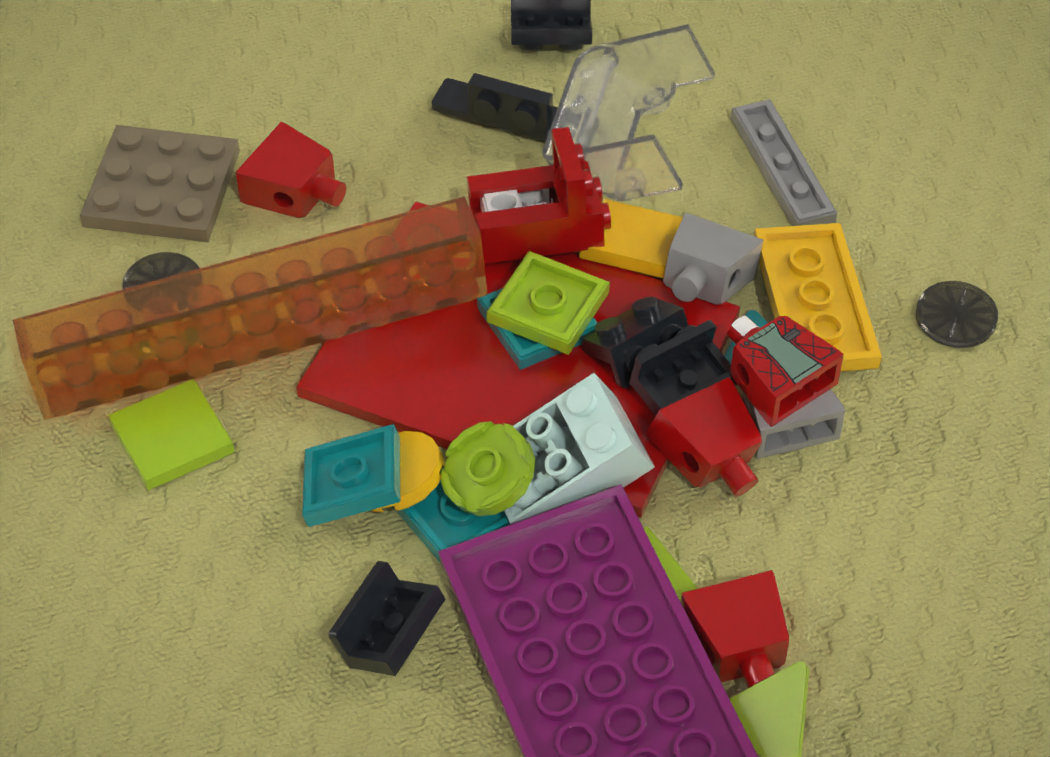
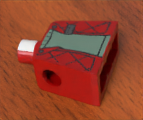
[727,316,844,427]

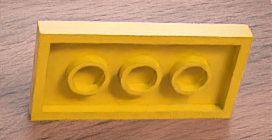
[754,223,882,371]

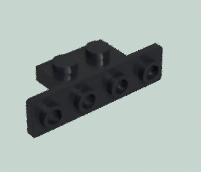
[431,73,599,151]

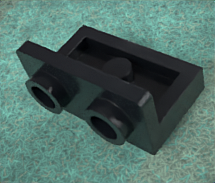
[511,0,592,50]
[580,297,689,388]
[629,320,737,416]
[328,561,445,676]

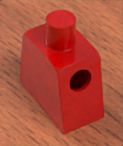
[236,122,347,218]
[645,377,762,497]
[681,570,789,688]

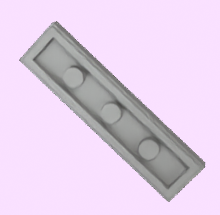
[731,99,837,226]

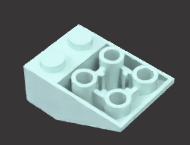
[504,373,655,524]

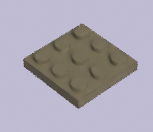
[80,125,240,242]

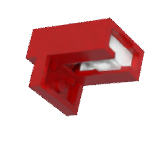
[467,127,611,265]

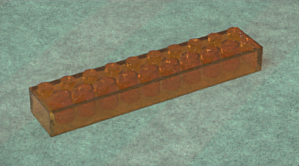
[13,196,487,420]

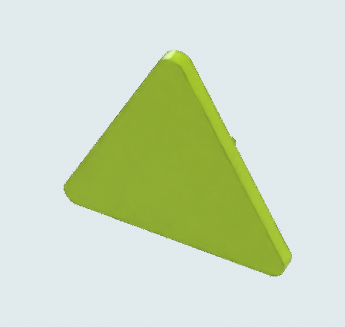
[730,661,809,757]

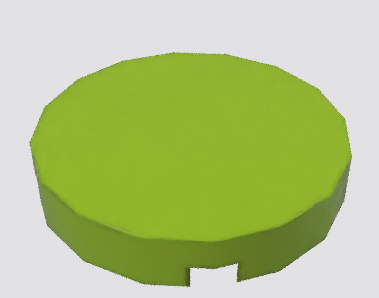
[440,421,535,516]

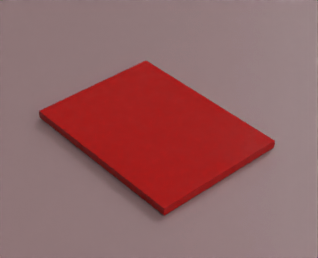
[297,201,740,518]

